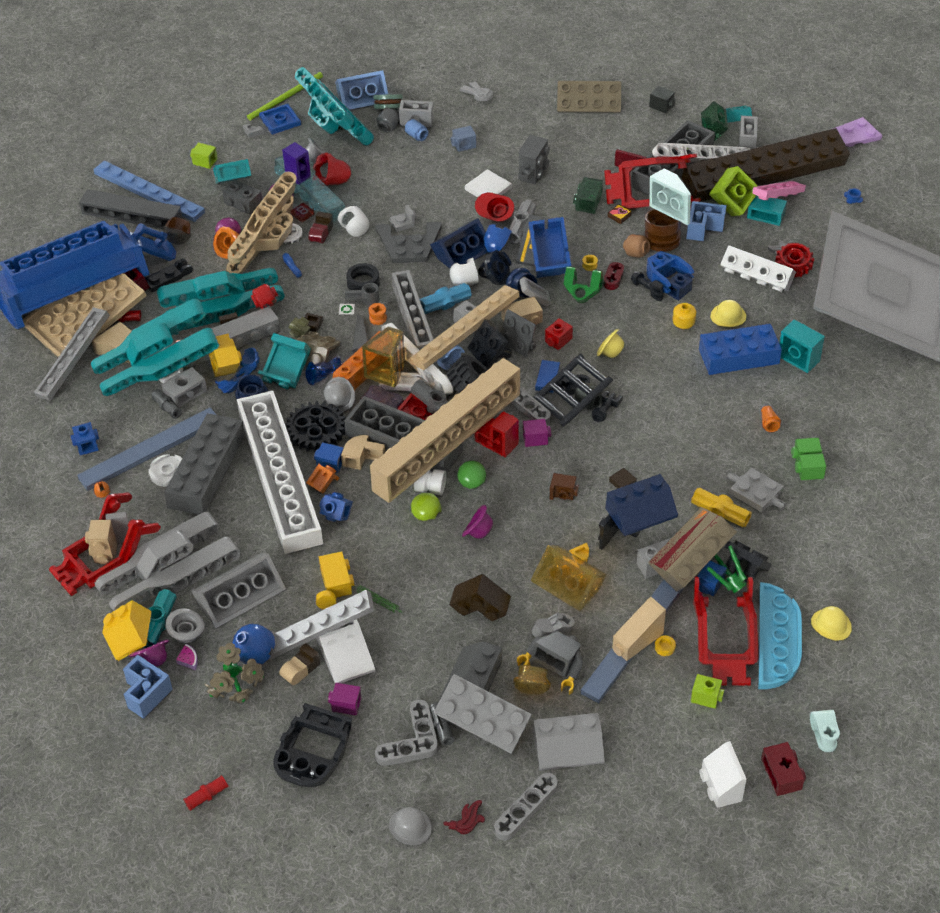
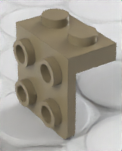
[295,332,340,369]

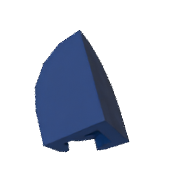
[484,224,512,253]

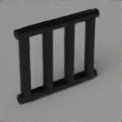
[533,353,613,427]

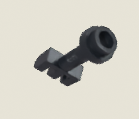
[631,272,663,301]
[592,390,623,422]

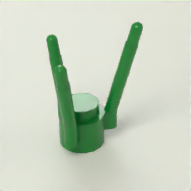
[707,546,747,593]

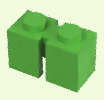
[791,438,826,480]

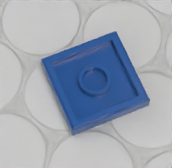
[259,104,301,135]

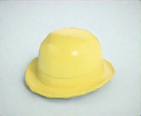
[710,300,747,327]
[597,329,624,358]
[811,606,852,641]

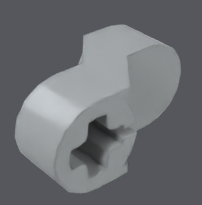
[532,613,575,637]

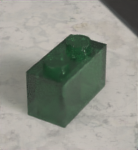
[701,101,728,141]
[573,177,603,214]

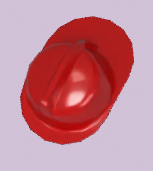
[475,192,515,222]

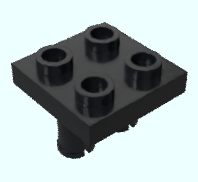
[467,319,512,370]
[724,540,772,583]

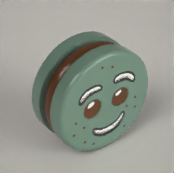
[373,94,403,109]

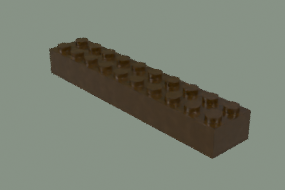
[682,128,850,202]

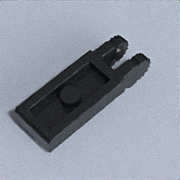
[145,258,193,292]

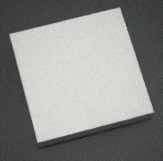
[465,169,512,197]

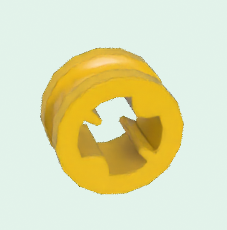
[582,255,598,271]

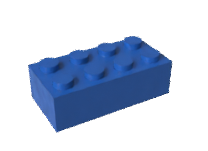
[699,324,782,375]

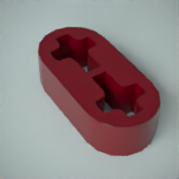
[603,262,624,290]

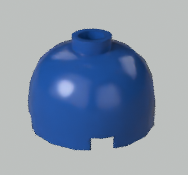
[232,624,275,664]

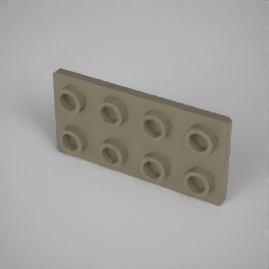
[557,81,621,113]

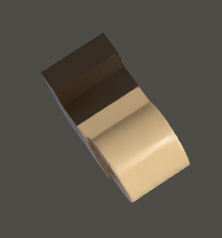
[279,643,320,685]

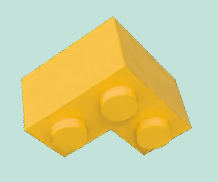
[208,334,242,377]

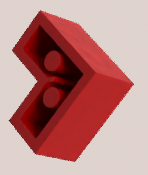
[475,411,519,458]

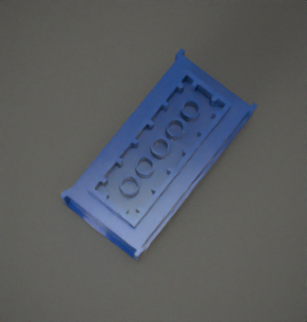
[0,221,150,329]

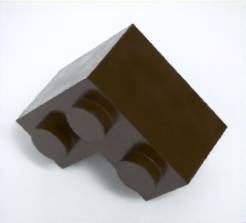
[449,574,511,621]

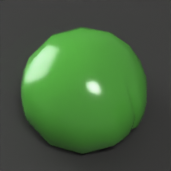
[457,460,486,489]

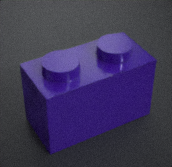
[282,142,311,185]

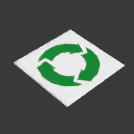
[339,304,355,314]

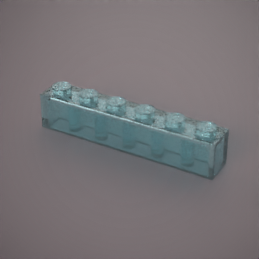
[274,155,346,222]

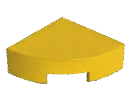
[569,543,589,568]

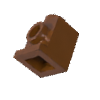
[549,473,579,500]

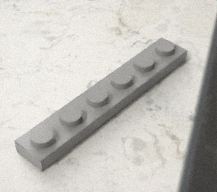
[34,307,110,401]
[269,590,374,660]

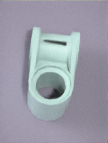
[810,710,840,752]

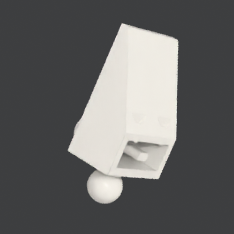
[316,607,375,683]

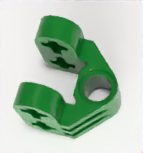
[564,266,603,303]

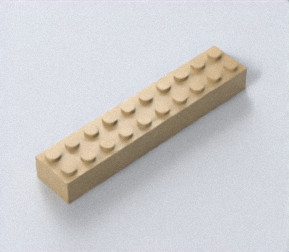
[370,358,520,503]

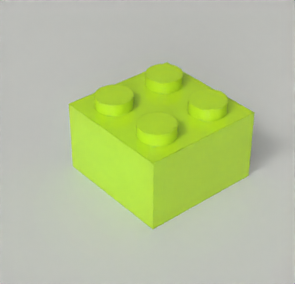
[709,166,758,216]

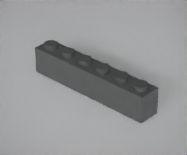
[79,189,183,231]

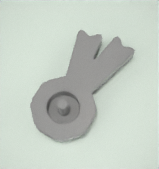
[460,81,494,101]

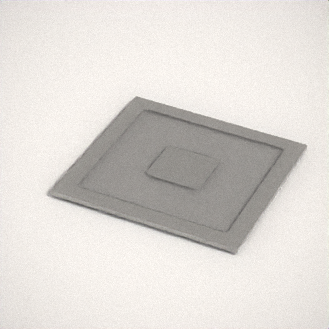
[813,211,940,362]

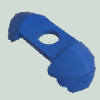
[215,347,260,393]

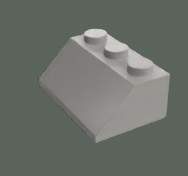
[533,713,605,771]

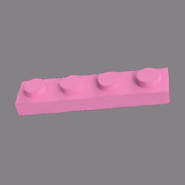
[752,181,806,200]

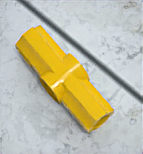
[691,488,752,527]

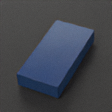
[535,360,560,393]

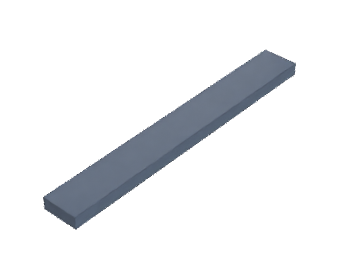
[77,408,216,491]
[581,580,684,704]

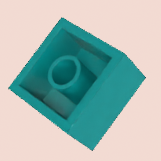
[779,319,825,373]

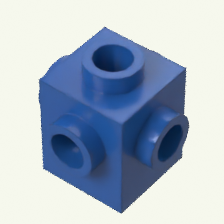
[70,422,99,455]
[319,492,353,522]

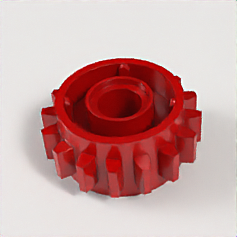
[775,243,814,278]

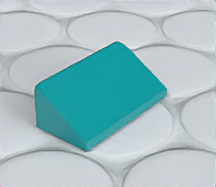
[716,105,752,124]

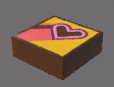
[608,204,632,224]

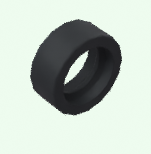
[346,263,380,290]

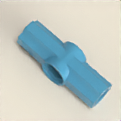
[419,283,472,314]

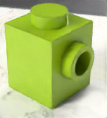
[190,142,218,169]
[691,674,725,709]

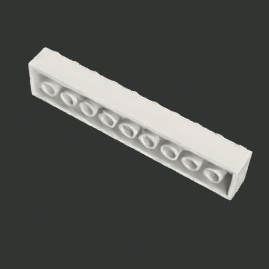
[237,391,323,554]

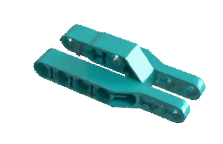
[295,67,374,146]
[157,268,285,331]
[91,299,219,396]

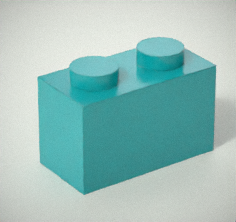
[747,195,787,226]

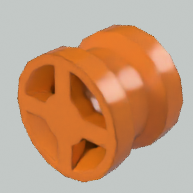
[368,303,387,325]

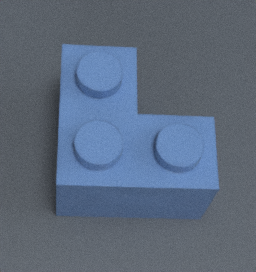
[686,201,726,241]
[123,655,173,719]

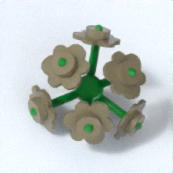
[204,643,264,703]

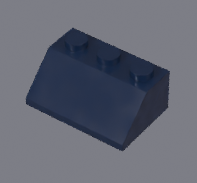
[430,218,487,269]
[605,474,678,536]

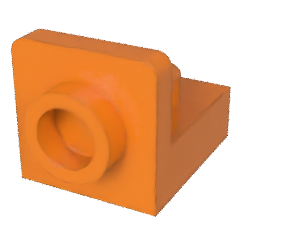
[306,464,339,494]

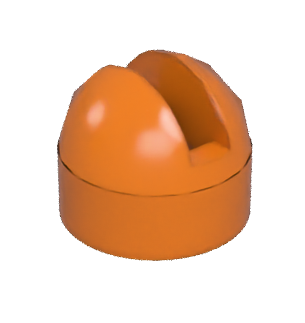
[94,481,110,498]

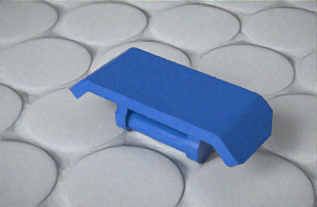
[119,223,177,261]

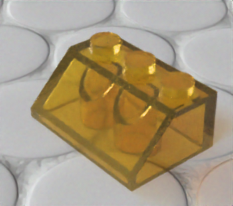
[530,545,607,611]

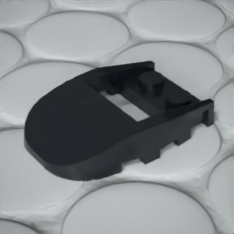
[273,703,352,787]

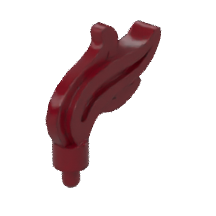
[443,800,485,834]

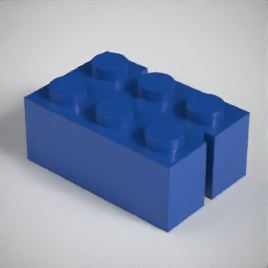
[529,217,571,278]

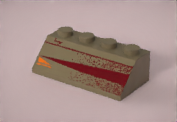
[648,507,737,592]

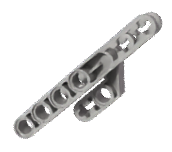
[95,512,241,611]

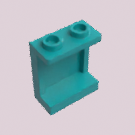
[213,159,252,184]
[258,333,311,389]

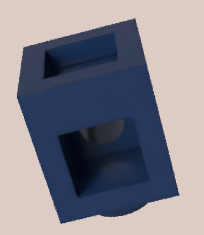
[666,272,693,301]

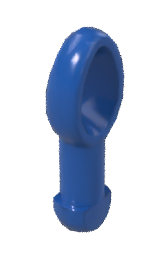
[282,253,302,278]

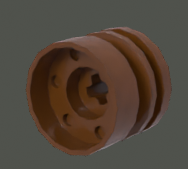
[645,209,681,252]

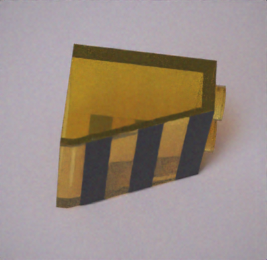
[362,326,405,387]

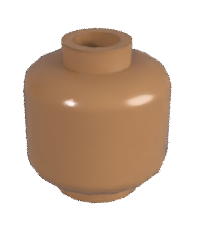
[623,234,650,258]

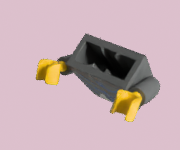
[517,631,583,695]

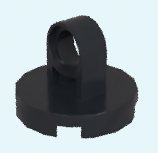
[478,250,512,285]

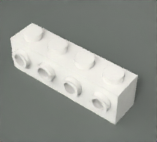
[720,245,796,293]

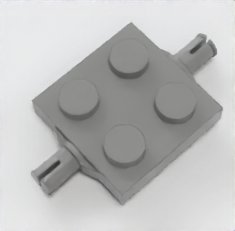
[726,468,787,513]

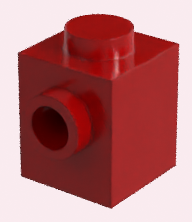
[545,318,573,350]

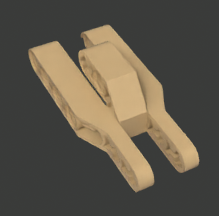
[226,172,297,274]

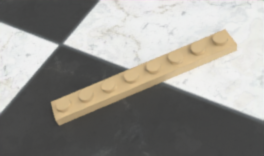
[410,285,519,370]

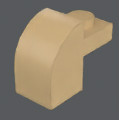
[341,435,385,470]

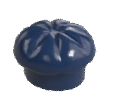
[506,268,538,299]
[235,375,268,399]

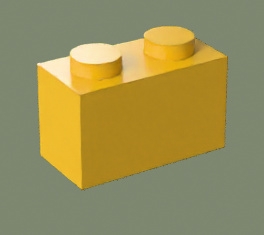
[318,551,355,598]

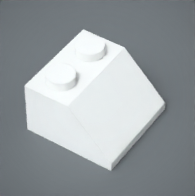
[699,741,746,808]

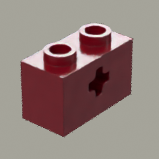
[761,742,806,796]

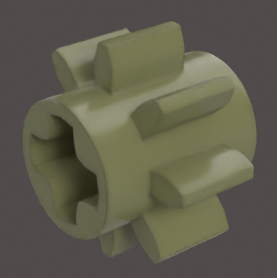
[288,316,311,339]

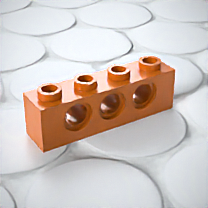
[333,331,395,390]

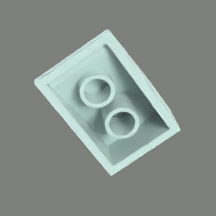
[649,169,691,225]

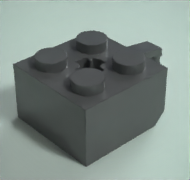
[518,135,550,184]

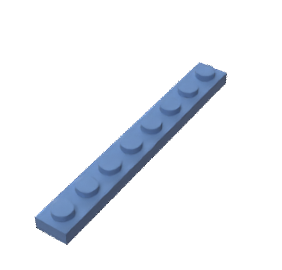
[93,161,205,222]

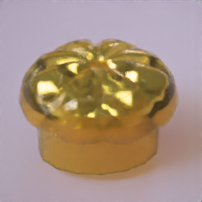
[513,665,551,695]

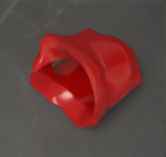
[312,153,351,188]

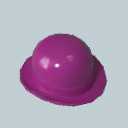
[462,505,493,539]
[129,639,169,667]

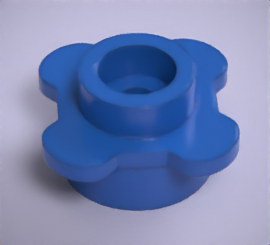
[844,188,863,204]

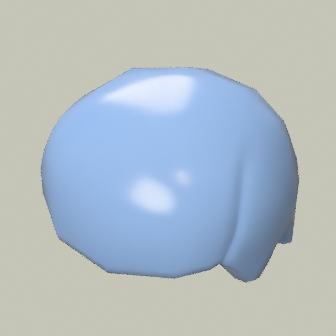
[437,345,465,370]

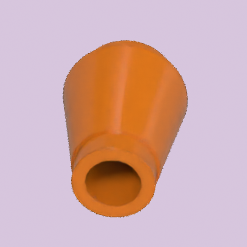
[761,406,781,432]

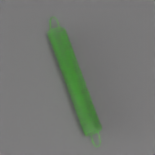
[354,585,403,613]

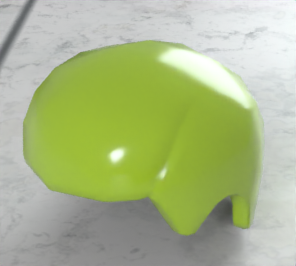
[411,492,442,521]

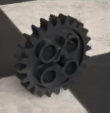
[285,401,346,452]

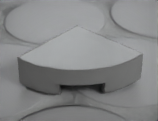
[243,124,264,138]

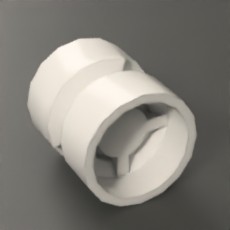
[414,469,446,495]

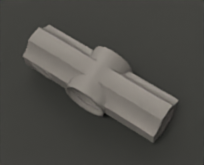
[508,199,536,244]

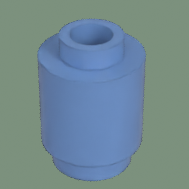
[405,119,428,141]

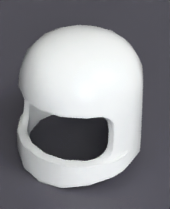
[338,206,369,237]
[450,258,478,286]

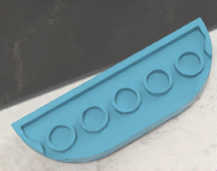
[758,582,802,689]

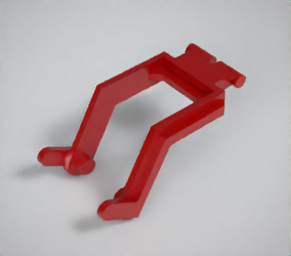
[604,154,701,209]
[49,492,161,596]
[693,577,758,686]

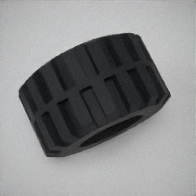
[447,354,488,393]

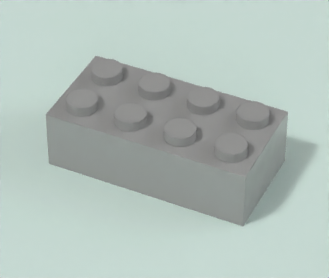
[434,674,532,755]

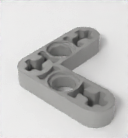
[375,700,438,766]

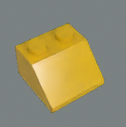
[102,600,151,661]

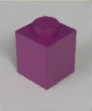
[523,419,551,447]
[328,683,362,716]

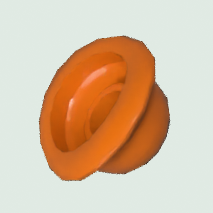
[213,226,239,259]

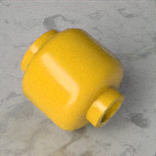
[672,303,697,329]

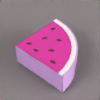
[176,644,198,670]

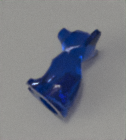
[305,356,343,385]

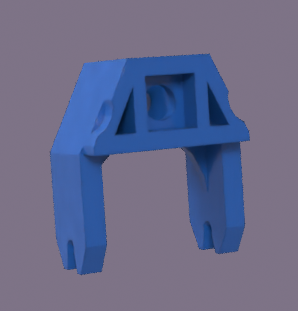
[646,251,694,293]

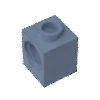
[450,126,476,152]

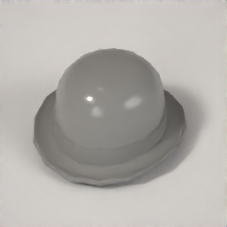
[306,138,325,164]
[324,377,355,412]
[166,608,205,643]
[388,807,432,846]

